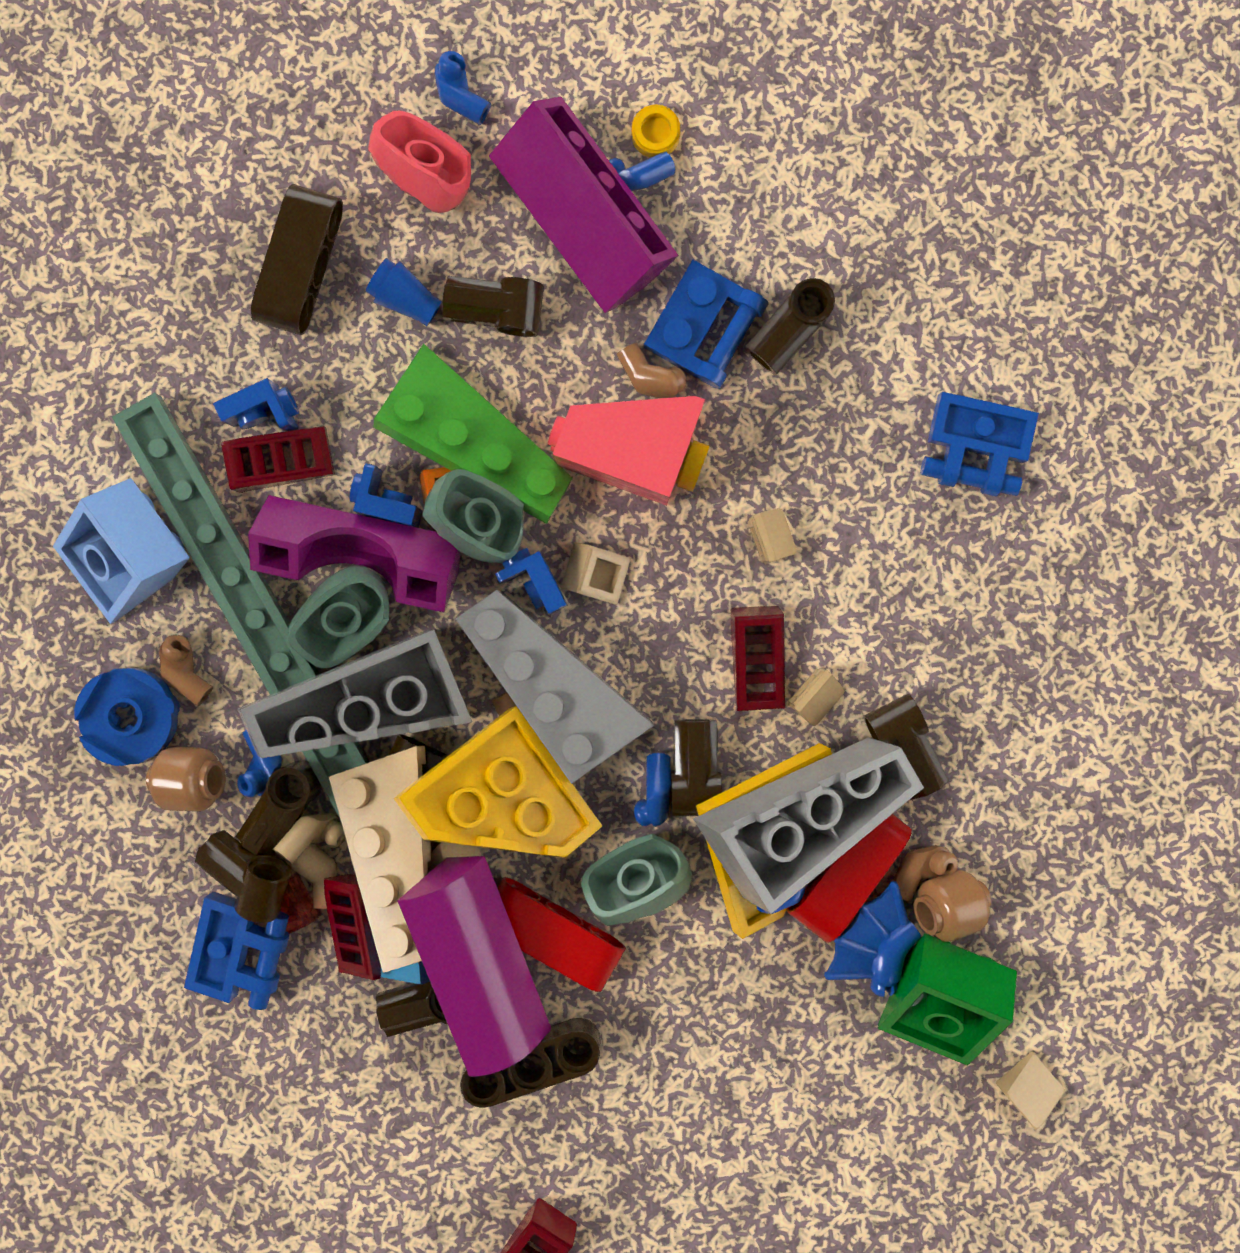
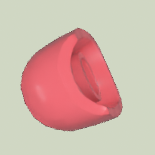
[368,110,471,213]

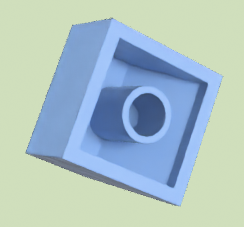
[53,478,190,624]

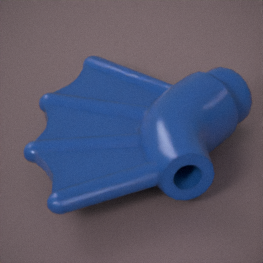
[824,881,922,997]

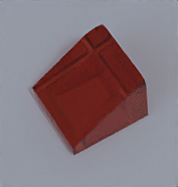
[280,873,321,934]

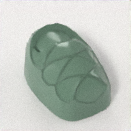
[423,469,524,563]
[288,565,389,668]
[581,834,692,926]

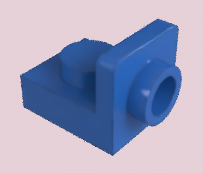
[213,378,300,431]
[350,463,423,528]
[495,548,568,614]

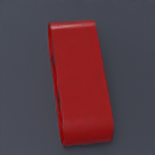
[786,814,912,943]
[497,877,626,992]

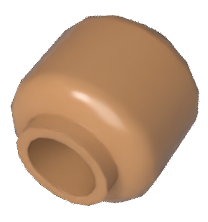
[146,747,226,812]
[914,870,992,942]

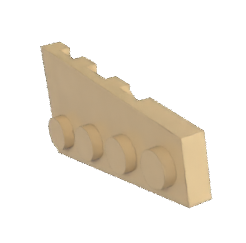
[329,746,431,973]

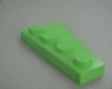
[373,343,573,524]

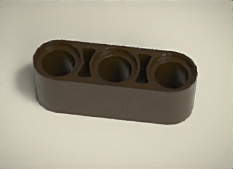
[251,184,343,335]
[460,1017,601,1108]

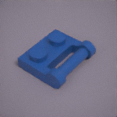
[644,259,769,389]

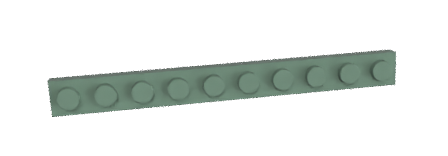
[112,393,369,817]

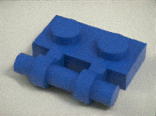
[920,392,1039,497]
[184,891,290,1010]

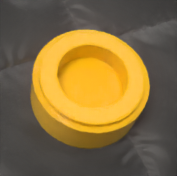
[631,104,680,158]
[675,440,710,492]

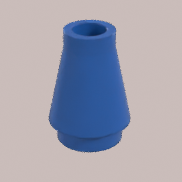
[366,258,442,326]

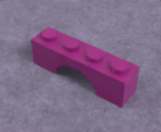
[248,495,461,613]

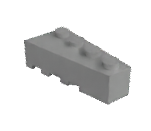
[456,590,654,784]
[237,630,472,758]
[693,737,924,914]

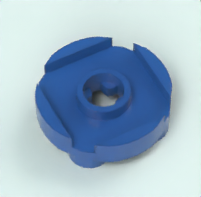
[74,668,180,766]

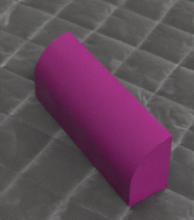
[489,96,679,313]
[397,856,552,1076]

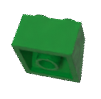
[878,933,1017,1066]

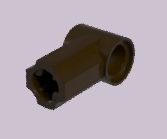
[442,276,544,337]
[744,278,835,376]
[864,694,949,800]
[671,719,722,816]
[235,761,322,857]
[195,830,292,923]
[376,982,447,1037]

